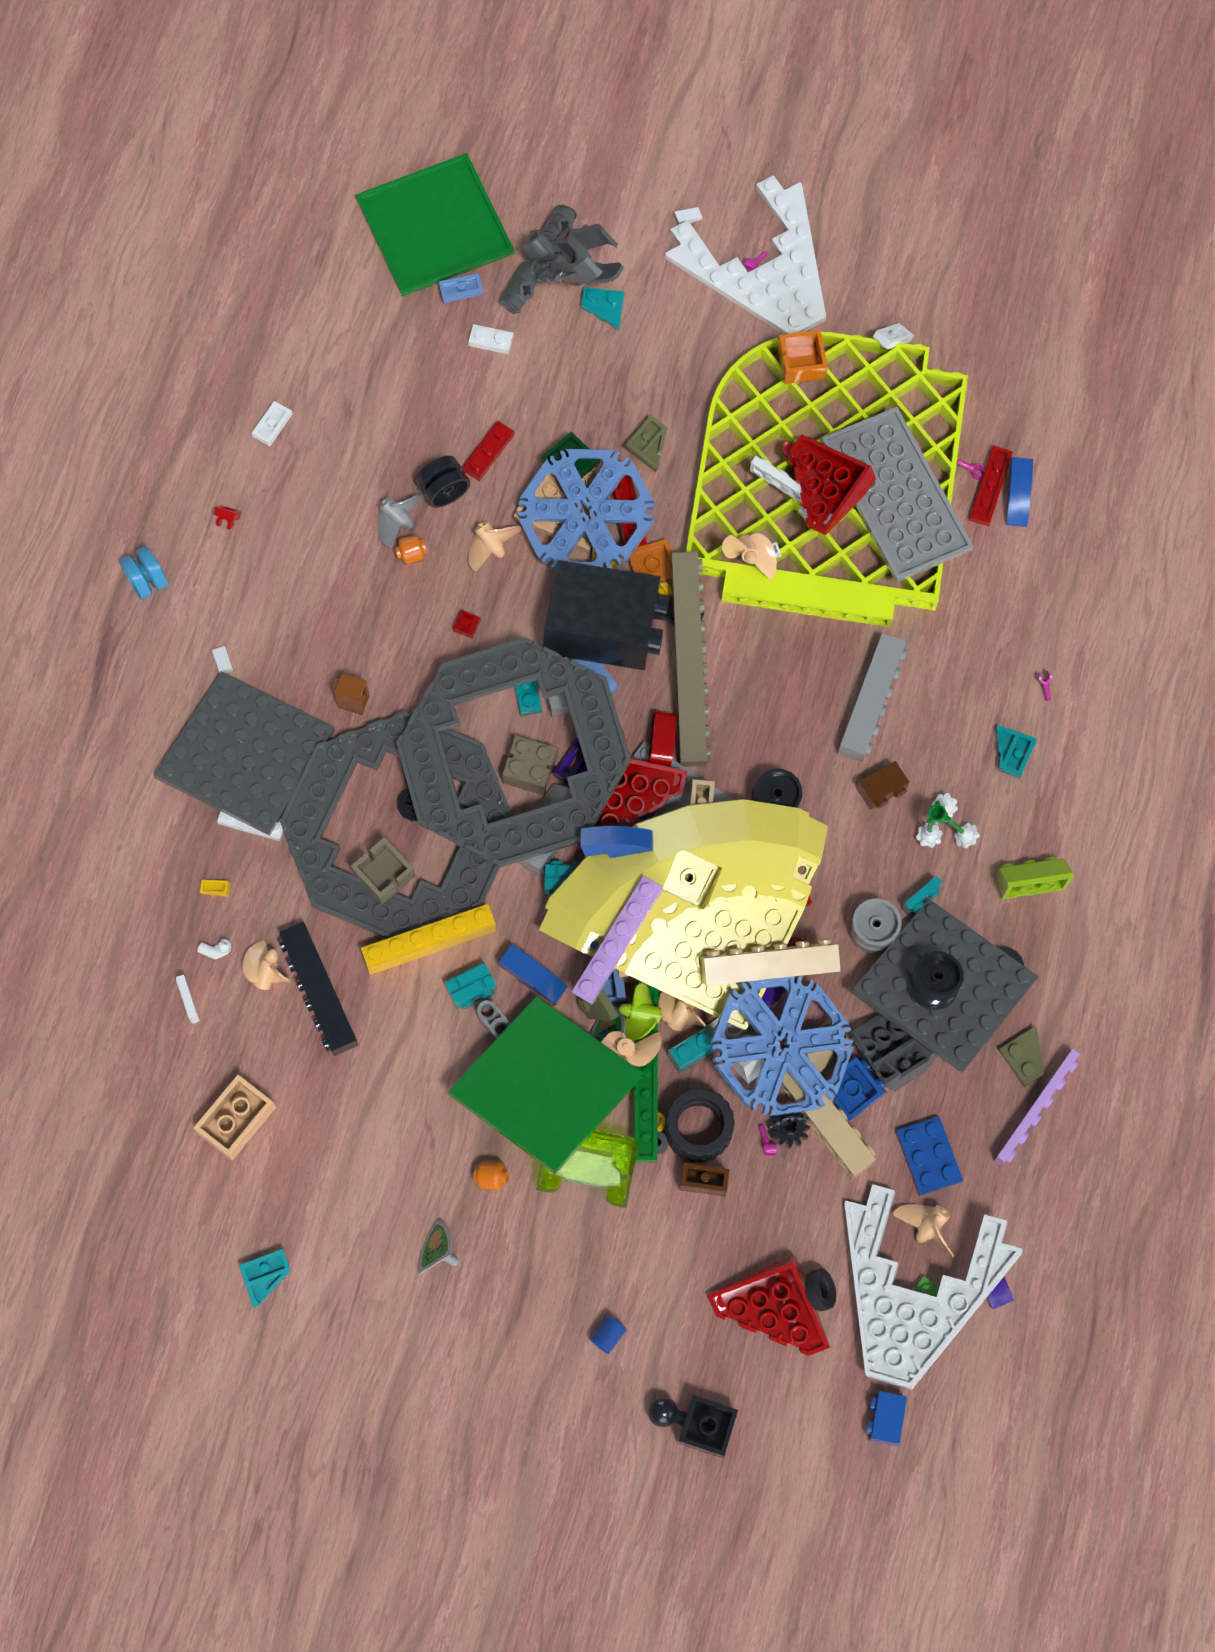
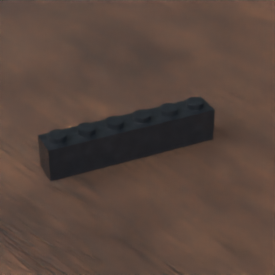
[278,921,359,1056]

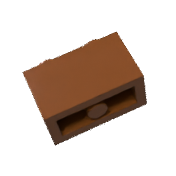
[333,673,370,715]

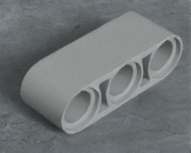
[477,1000,511,1040]

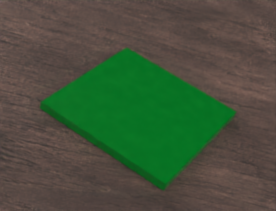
[355,153,515,297]
[448,996,643,1174]

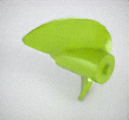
[618,982,662,1041]

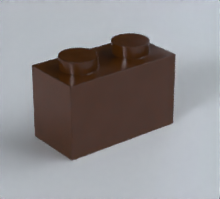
[856,761,909,810]
[680,1163,730,1197]

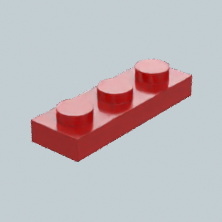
[462,421,515,482]

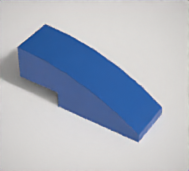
[1006,457,1033,527]
[581,826,653,858]
[499,944,568,1005]

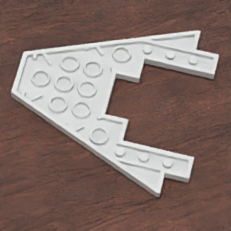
[665,175,826,334]
[845,1184,1023,1390]

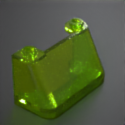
[536,1130,638,1208]

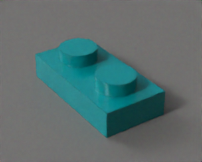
[515,680,542,717]
[902,876,943,916]

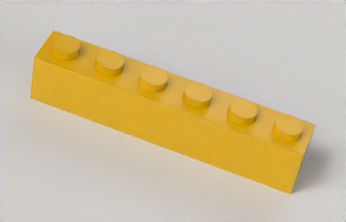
[361,904,496,975]

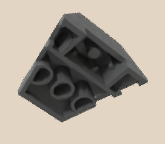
[851,1014,938,1092]

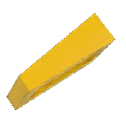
[200,880,231,897]

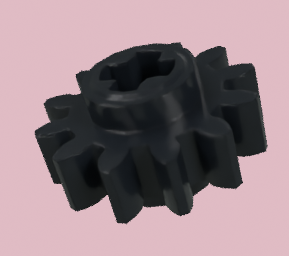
[769,1112,811,1149]

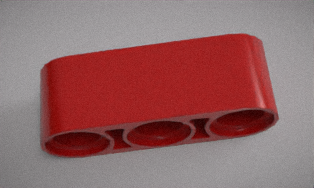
[648,710,677,767]

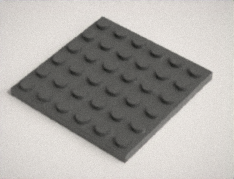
[154,671,335,836]
[852,899,1039,1073]

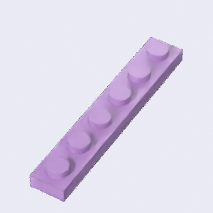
[572,876,664,1005]
[994,1049,1080,1166]

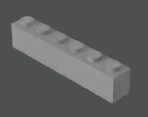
[838,633,908,762]

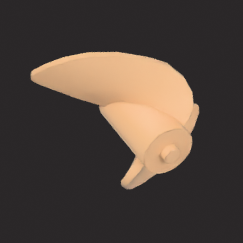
[468,521,522,571]
[722,533,777,579]
[242,941,291,990]
[658,991,706,1031]
[601,1031,662,1067]
[893,1204,955,1258]

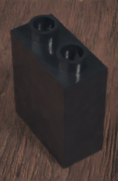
[543,560,670,670]

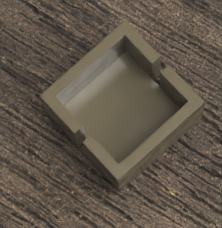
[502,736,558,796]
[351,837,416,905]

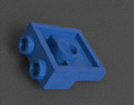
[828,1057,887,1121]

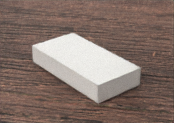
[176,975,200,1024]

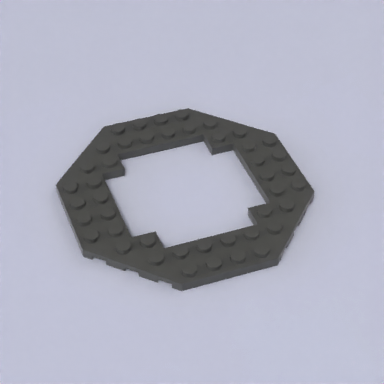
[396,637,631,867]
[280,711,512,939]

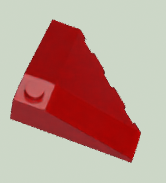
[790,434,876,536]
[594,759,687,827]
[708,1255,830,1356]

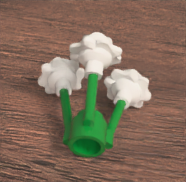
[916,793,980,849]

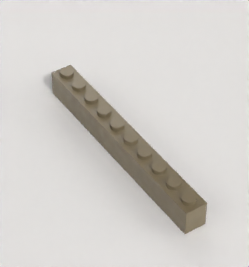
[671,552,711,767]

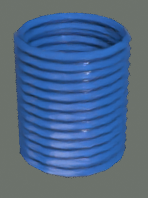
[590,1315,627,1354]

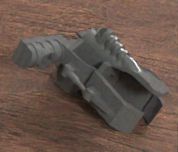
[500,204,624,314]

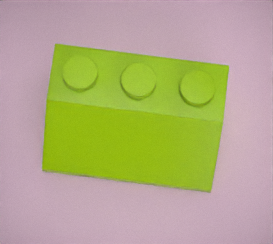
[996,857,1074,900]

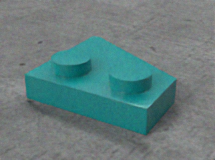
[581,287,625,330]
[997,725,1037,779]
[239,1249,291,1308]

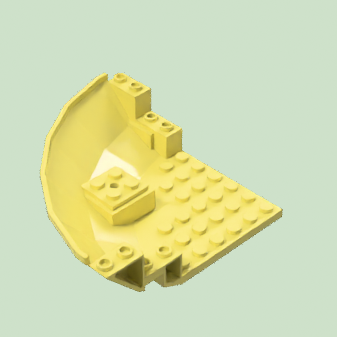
[539,799,828,1031]

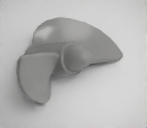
[378,493,424,547]

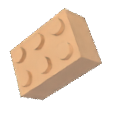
[194,1075,276,1161]

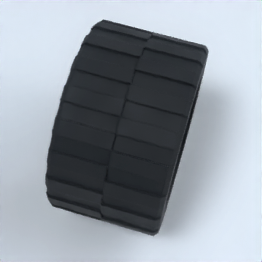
[664,1088,735,1163]

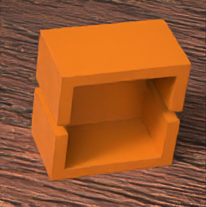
[777,330,828,384]

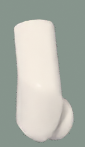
[197,939,231,959]

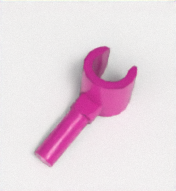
[744,251,768,272]
[956,459,984,480]
[1037,670,1052,701]
[759,1125,777,1156]

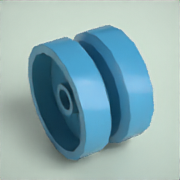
[118,545,169,601]

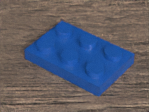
[896,1116,963,1196]

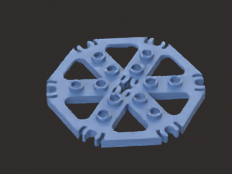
[518,449,655,571]
[710,976,854,1117]

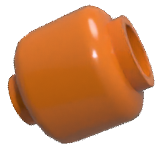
[395,535,427,565]
[473,1160,509,1191]

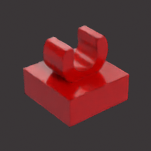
[214,505,241,529]
[453,610,481,639]

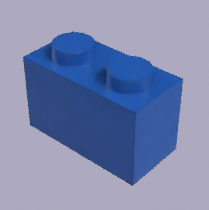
[866,1391,907,1446]

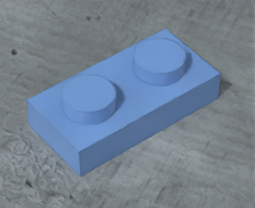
[439,273,483,303]

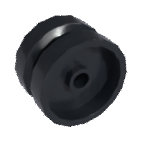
[416,456,470,508]
[751,769,802,808]
[909,951,964,1010]

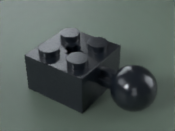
[648,1395,738,1459]

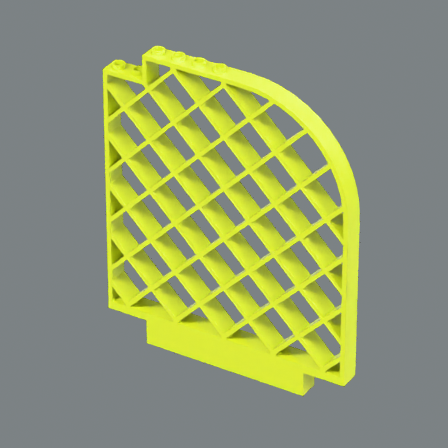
[686,332,968,627]

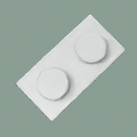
[873,323,914,349]
[468,324,513,354]
[252,401,293,446]

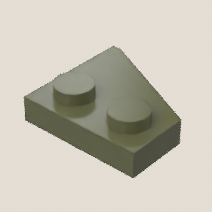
[625,415,667,472]
[577,988,619,1021]
[998,1026,1044,1088]

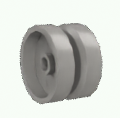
[849,898,902,954]

